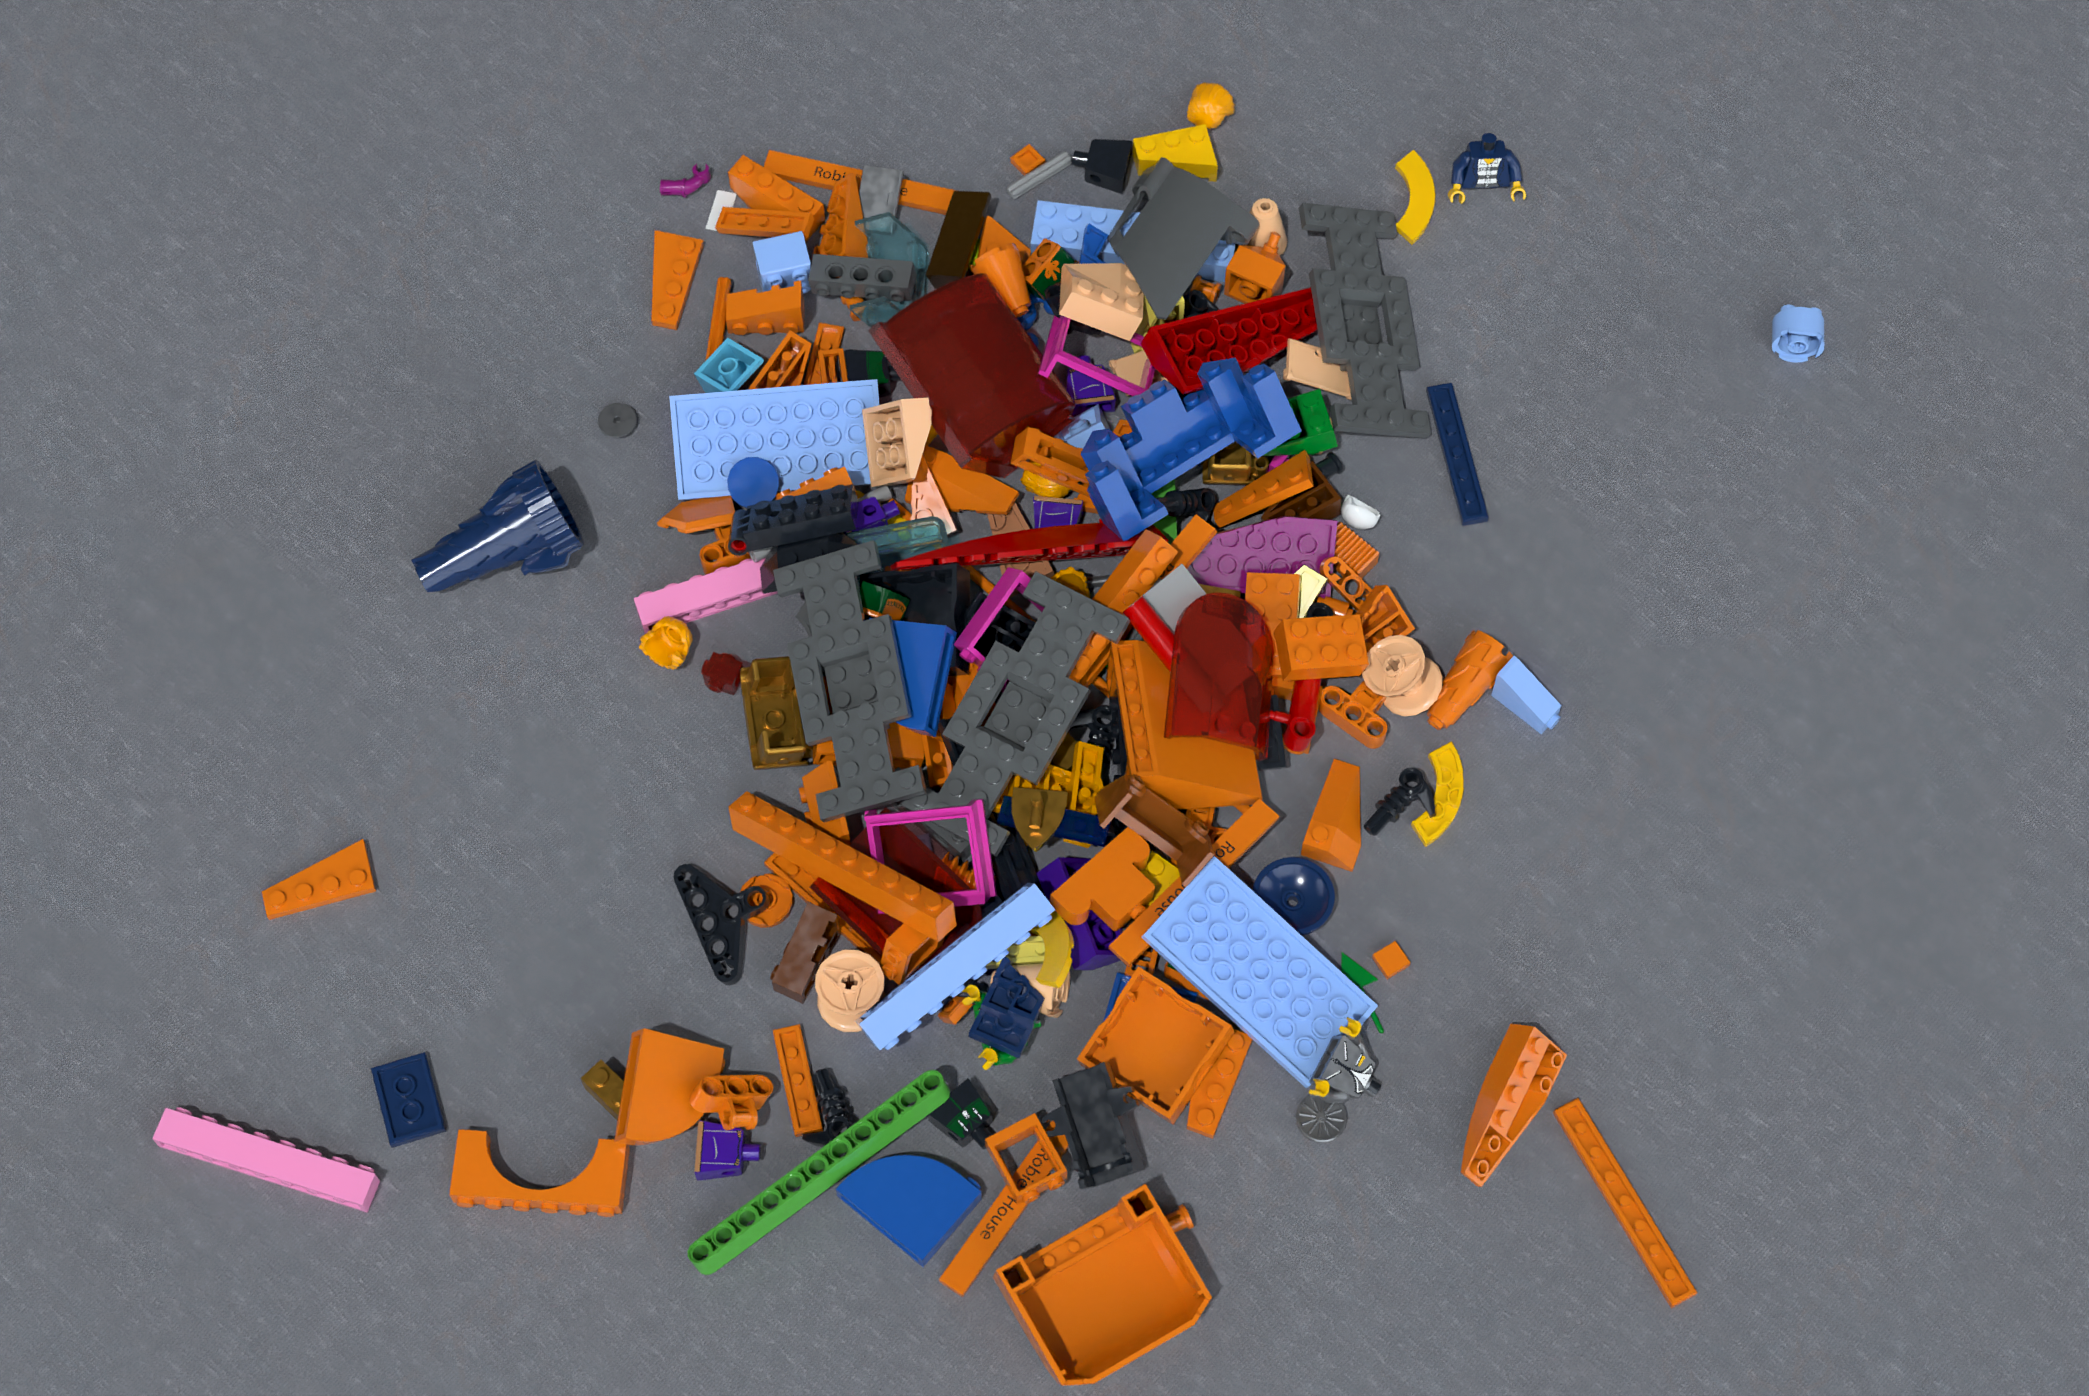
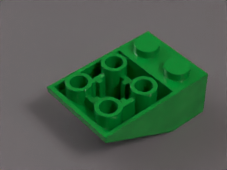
[1263,389,1338,456]

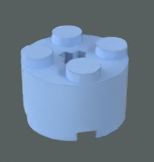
[1772,305,1824,362]

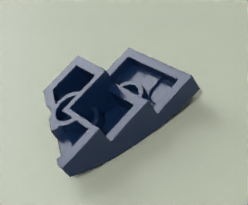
[968,957,1045,1059]

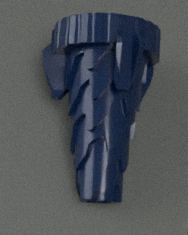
[411,460,584,592]

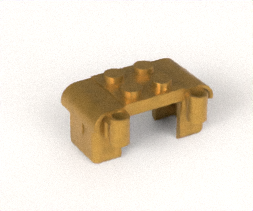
[1203,441,1269,485]
[740,656,813,770]

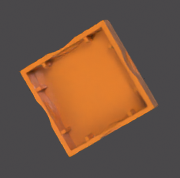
[1077,966,1234,1125]

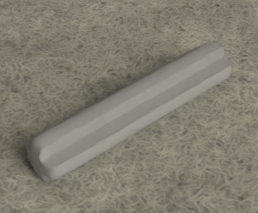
[1007,151,1072,199]

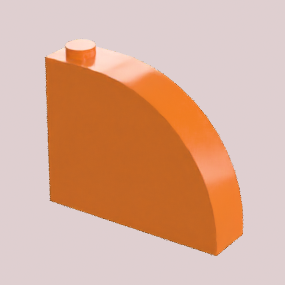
[614,1028,725,1145]

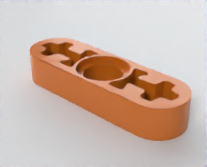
[1320,557,1372,611]

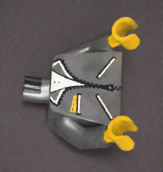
[1309,1017,1381,1103]

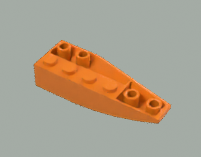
[1461,1024,1567,1187]

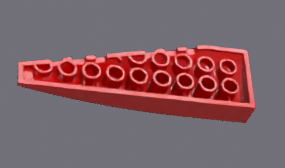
[1140,287,1318,394]
[890,519,1168,571]

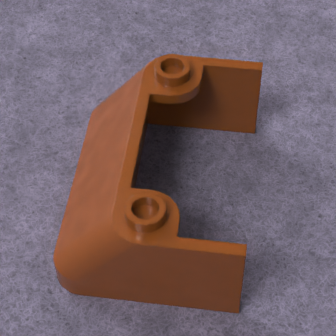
[1094,774,1214,887]

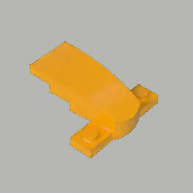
[992,741,1104,848]

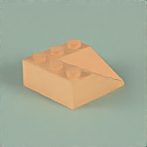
[1059,263,1144,341]
[862,398,932,487]

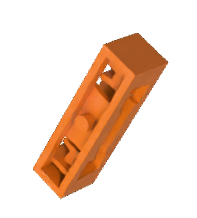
[1011,427,1090,497]

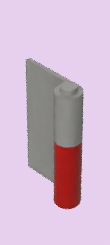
[1122,564,1263,715]

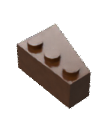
[1261,461,1341,522]
[770,902,841,1004]

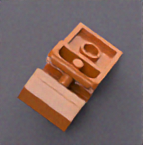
[1240,572,1301,678]

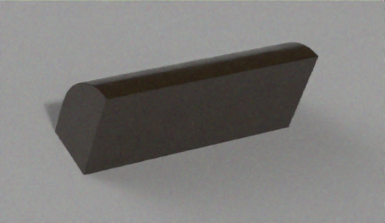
[926,191,991,290]

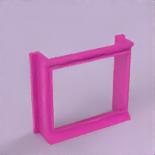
[1038,315,1155,396]
[864,799,997,914]

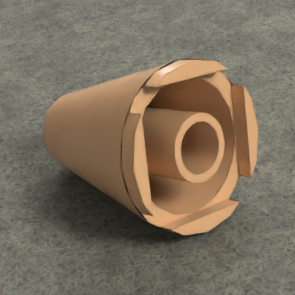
[1237,198,1287,256]
[990,963,1070,1018]

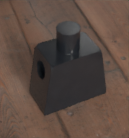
[1072,139,1132,194]

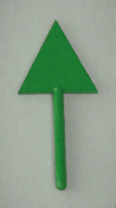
[1341,952,1384,1034]

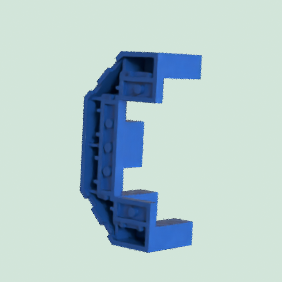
[1081,358,1302,541]

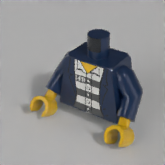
[1447,133,1526,204]

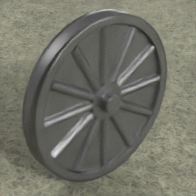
[1296,1095,1347,1143]

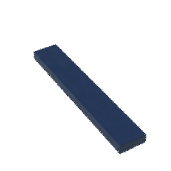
[1426,383,1489,526]

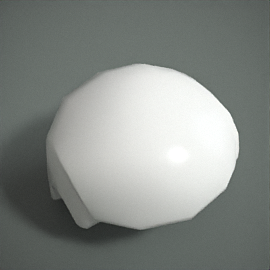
[1341,495,1380,530]

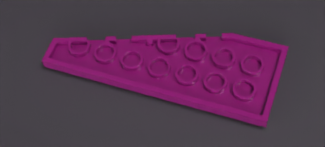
[1123,516,1338,599]

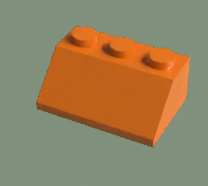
[798,760,851,847]

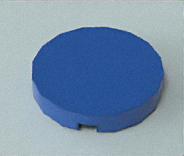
[727,457,779,508]

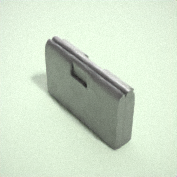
[859,165,904,233]

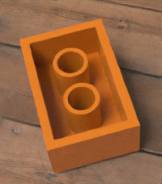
[1274,614,1369,681]

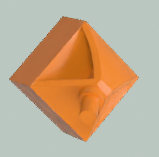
[1224,232,1286,304]

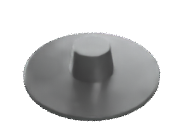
[598,403,637,438]

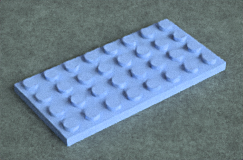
[669,379,879,501]
[1141,856,1378,1088]

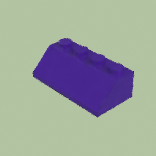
[1037,857,1123,970]

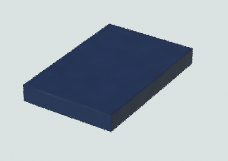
[371,1052,446,1148]

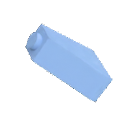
[1491,656,1561,734]

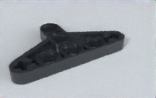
[673,864,770,985]

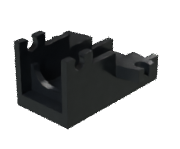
[1042,1062,1145,1189]

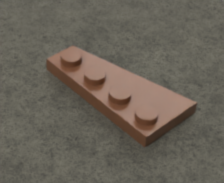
[987,502,1055,598]

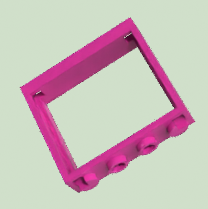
[953,567,1044,693]

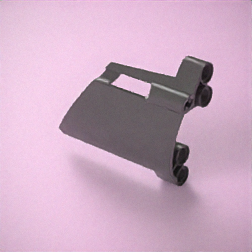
[1107,157,1260,319]

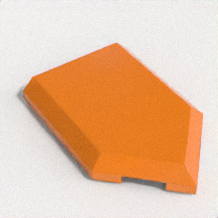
[657,496,735,534]

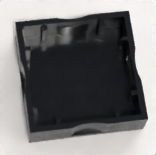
[860,563,970,676]

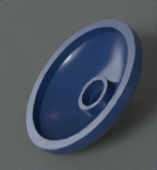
[1253,857,1335,936]

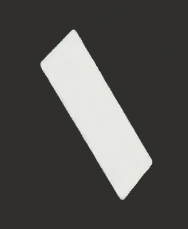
[706,190,737,231]

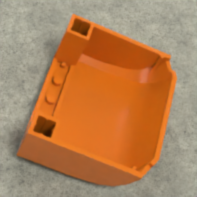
[993,1184,1212,1386]

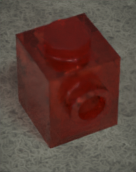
[701,652,743,696]

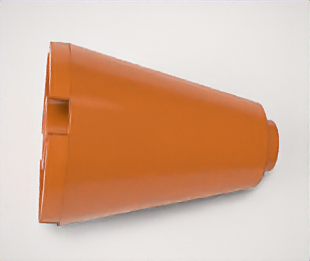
[970,243,1031,318]

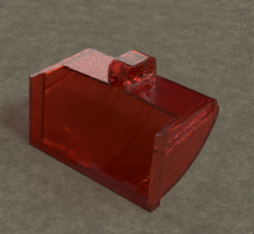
[868,273,1076,478]

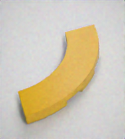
[1395,150,1435,245]
[1411,741,1464,847]
[1029,911,1074,988]

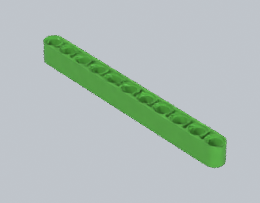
[687,1070,950,1275]

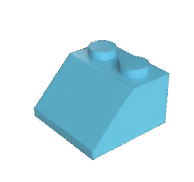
[694,338,764,393]

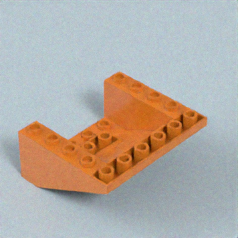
[1106,640,1262,810]

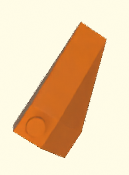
[812,173,869,278]
[904,445,1019,515]
[1301,759,1361,872]

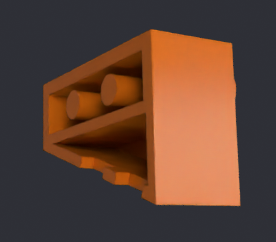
[726,280,805,335]

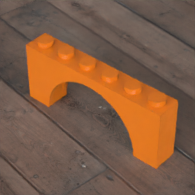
[449,1129,630,1217]

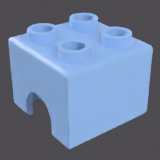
[753,231,811,294]

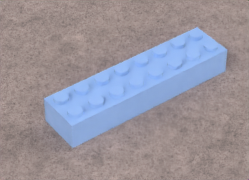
[1031,200,1236,282]
[855,883,1055,1050]

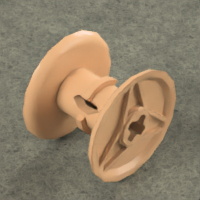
[1362,635,1443,716]
[815,950,885,1032]

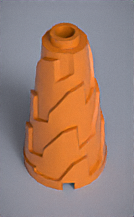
[1427,630,1513,730]

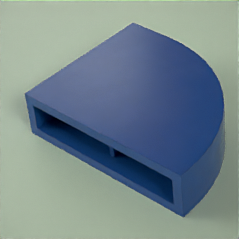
[869,618,957,737]
[836,1155,982,1267]

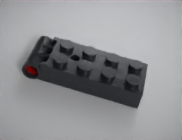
[728,484,859,556]

